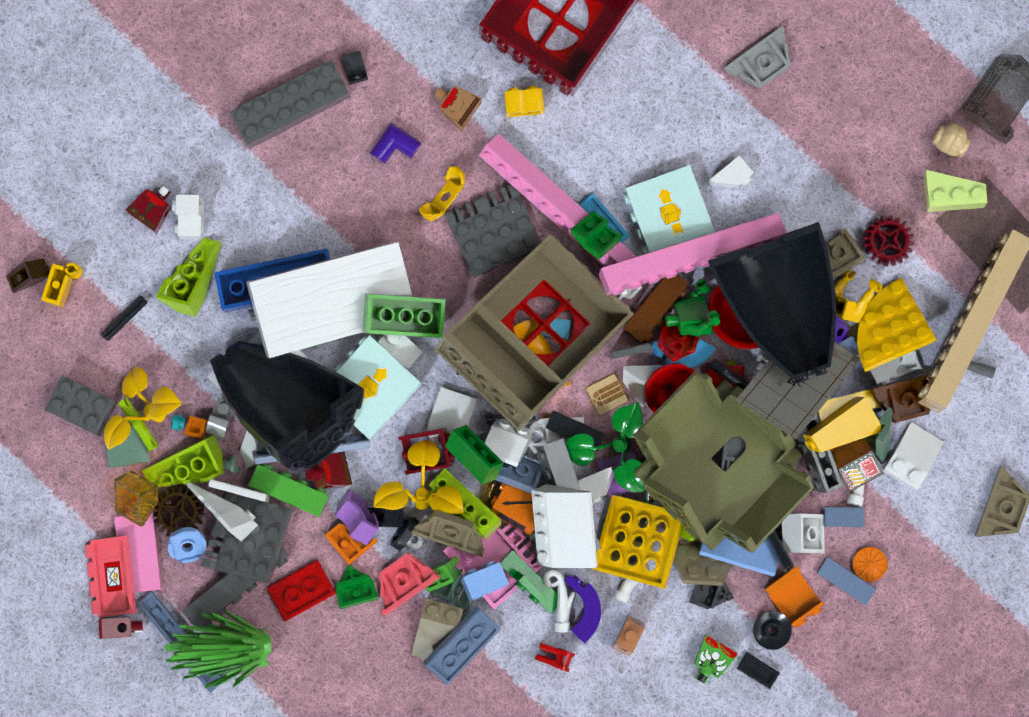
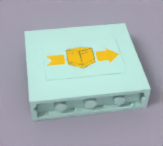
[623,165,715,255]
[334,335,423,439]

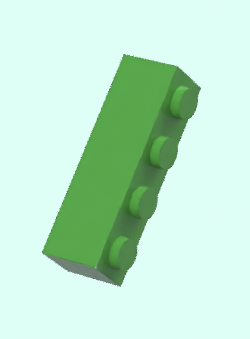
[248,463,330,517]

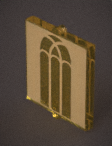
[585,373,629,416]

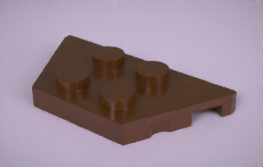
[870,374,930,423]

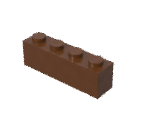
[623,274,689,344]

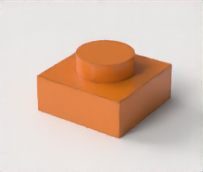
[184,416,208,440]

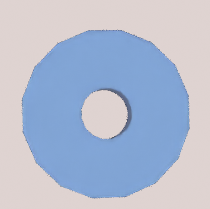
[167,527,206,563]

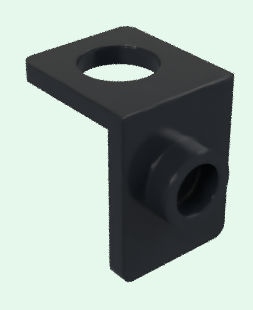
[342,51,368,85]

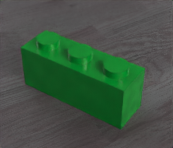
[445,425,504,485]

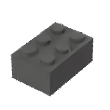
[44,375,117,436]

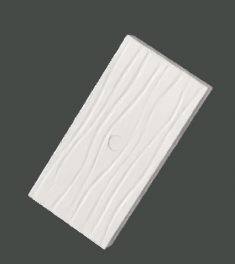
[246,242,413,358]

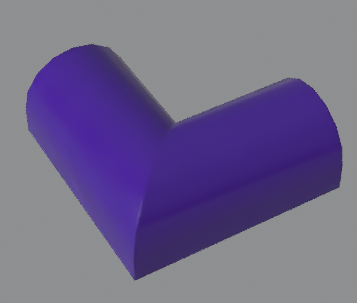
[369,122,422,164]

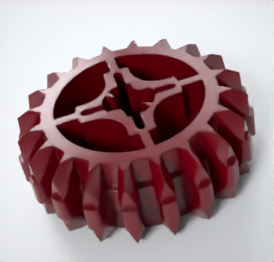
[862,215,914,267]

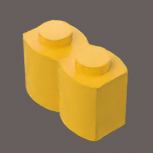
[504,86,544,117]

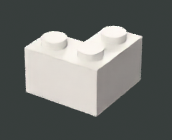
[172,195,204,239]

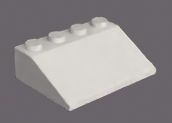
[531,484,597,568]

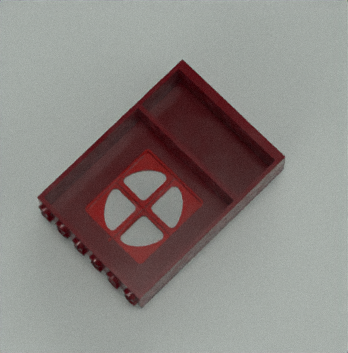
[479,0,639,96]

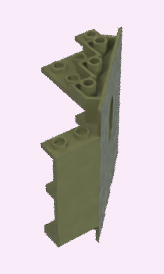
[633,371,814,553]

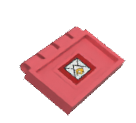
[85,536,137,618]

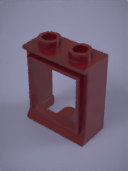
[398,428,455,475]

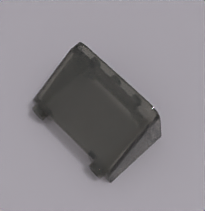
[959,54,1029,144]

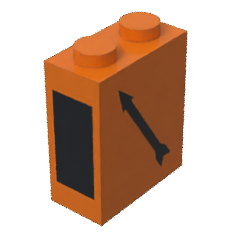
[489,483,535,536]

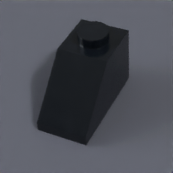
[367,507,404,528]

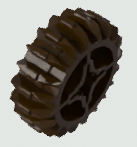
[152,486,205,537]

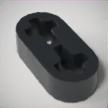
[390,515,419,551]

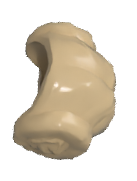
[932,123,971,157]

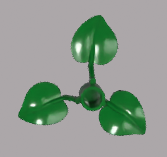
[565,402,645,492]

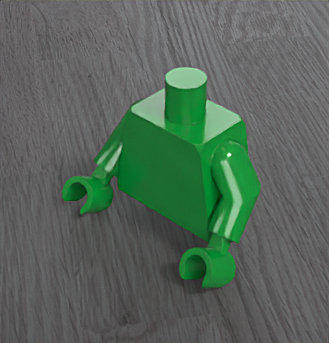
[665,279,720,337]

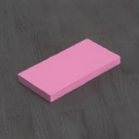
[114,512,162,593]

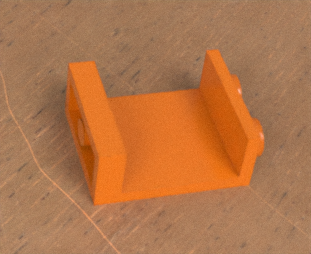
[764,566,824,628]

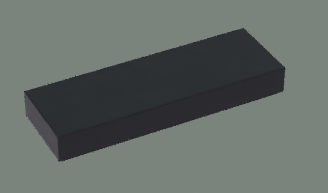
[545,410,606,452]

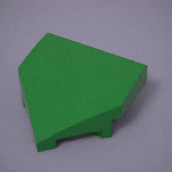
[335,565,378,609]

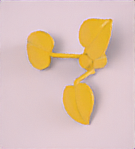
[104,367,182,450]
[374,440,464,514]

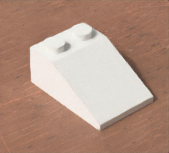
[882,422,944,491]

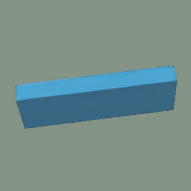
[579,193,630,243]

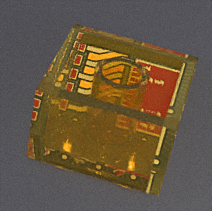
[114,471,158,527]

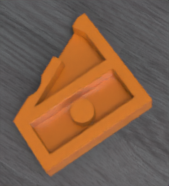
[324,523,378,566]

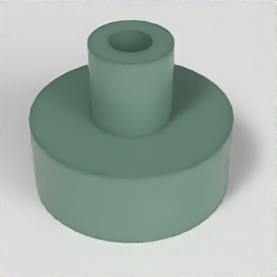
[223,455,240,474]

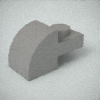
[206,397,234,441]

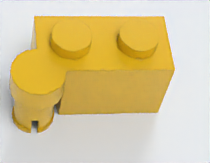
[41,263,83,308]

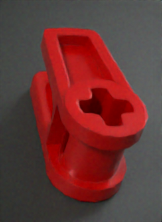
[535,643,575,672]

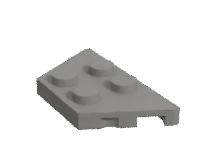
[723,26,791,89]

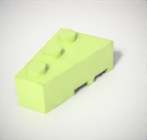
[923,170,987,212]

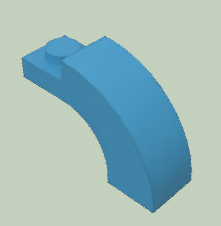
[651,339,717,368]

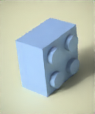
[461,561,509,602]

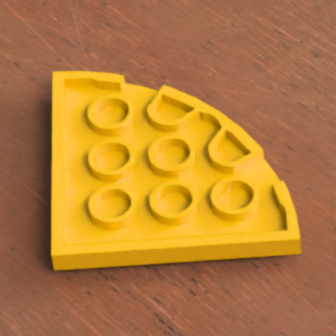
[857,278,936,372]

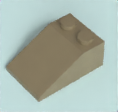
[411,599,464,659]

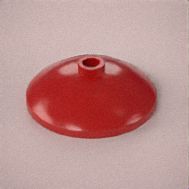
[644,363,694,413]

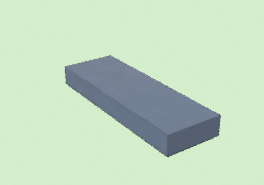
[817,556,877,605]

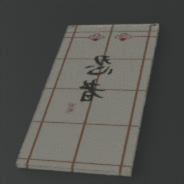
[935,176,1029,313]
[736,342,860,439]

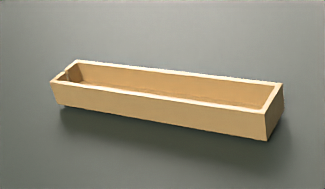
[918,230,1029,413]

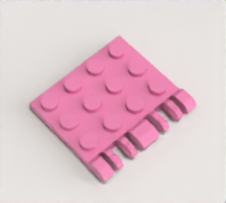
[442,508,542,610]

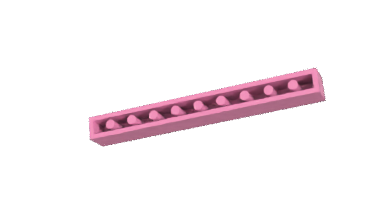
[479,134,637,267]
[599,213,787,295]

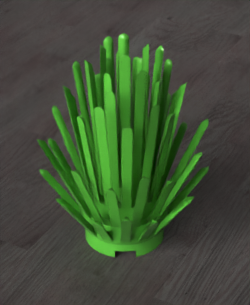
[164,610,271,688]

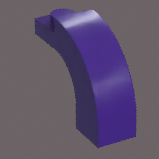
[564,575,601,644]

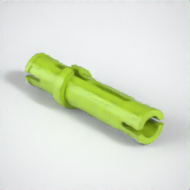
[118,397,160,452]

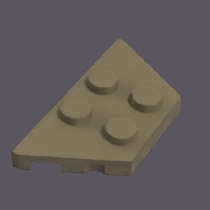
[975,466,1029,537]
[411,510,485,557]
[672,545,733,586]

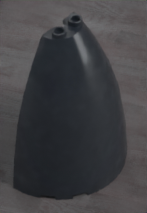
[708,222,836,383]
[210,341,364,471]

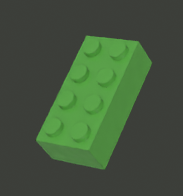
[362,293,446,338]

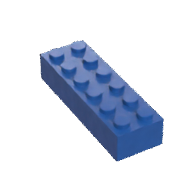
[214,248,331,313]

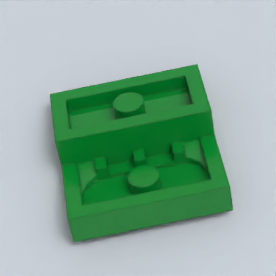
[570,211,622,259]

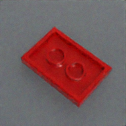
[267,560,336,622]

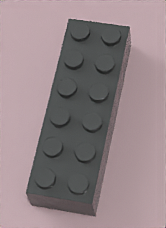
[230,60,350,149]

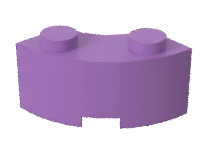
[335,489,379,545]

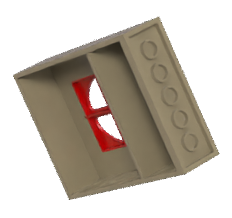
[435,234,634,431]

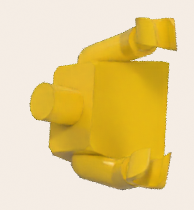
[835,270,882,323]

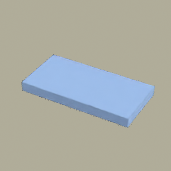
[699,538,782,576]

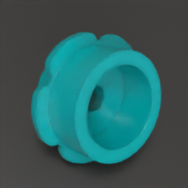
[171,413,185,432]

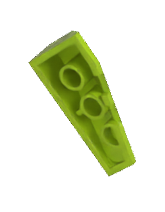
[156,238,222,317]
[142,435,224,488]

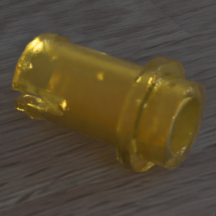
[479,482,498,506]

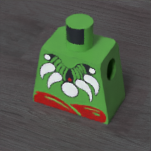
[693,635,738,684]

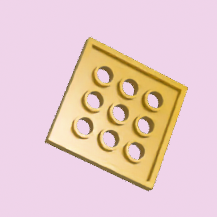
[592,495,683,589]

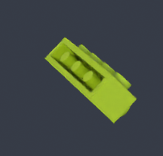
[429,469,502,541]

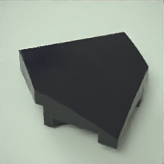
[689,581,734,609]

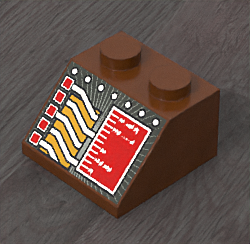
[831,438,884,492]

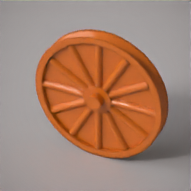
[852,547,888,582]

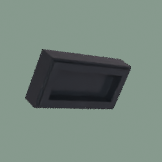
[736,652,780,689]

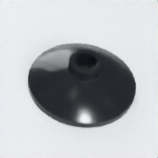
[753,611,792,650]

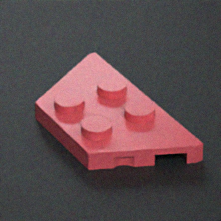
[379,553,441,615]

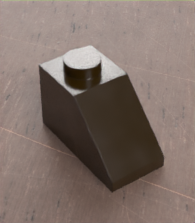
[6,258,50,293]

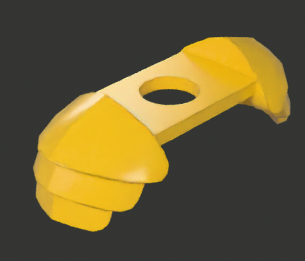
[419,166,465,221]

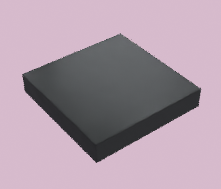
[610,343,652,359]

